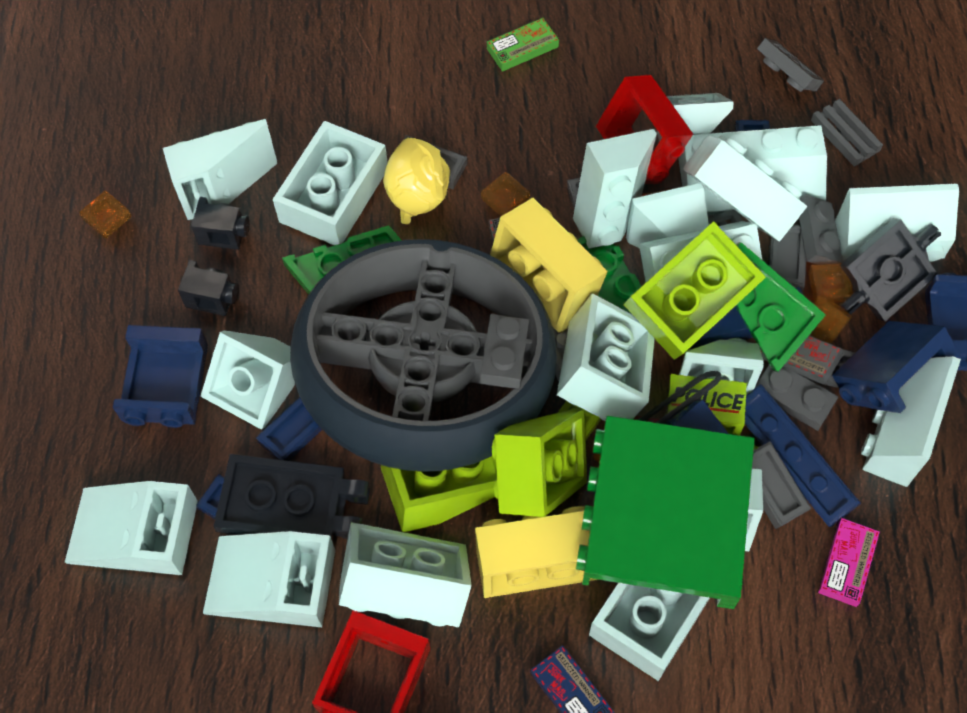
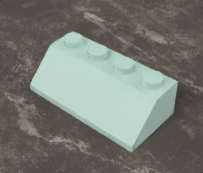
[678,125,827,215]

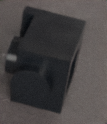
[191,197,250,250]
[178,260,239,316]

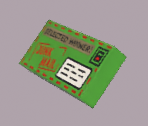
[487,18,559,72]

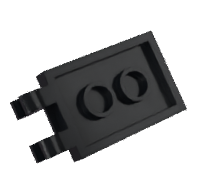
[213,454,370,542]

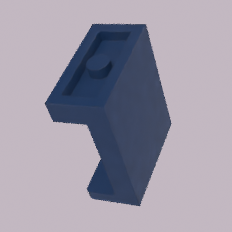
[925,273,967,371]
[832,321,960,413]
[113,325,208,428]

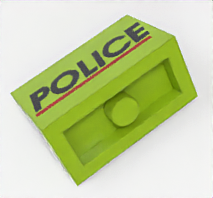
[665,374,747,435]

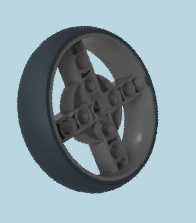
[290,239,557,472]

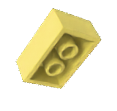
[490,198,608,333]
[475,506,599,598]

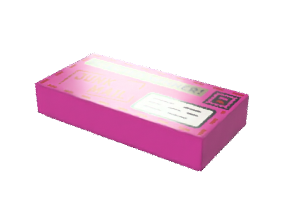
[818,518,880,607]

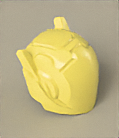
[383,138,450,225]

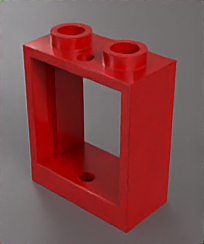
[596,75,694,185]
[312,610,431,713]

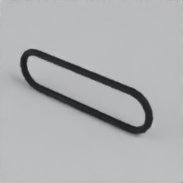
[638,371,722,424]

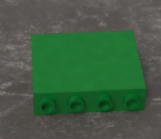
[576,416,755,609]

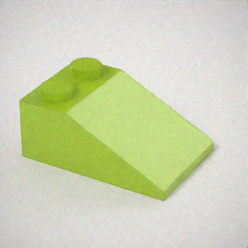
[623,221,766,360]
[492,408,587,517]
[381,456,497,532]

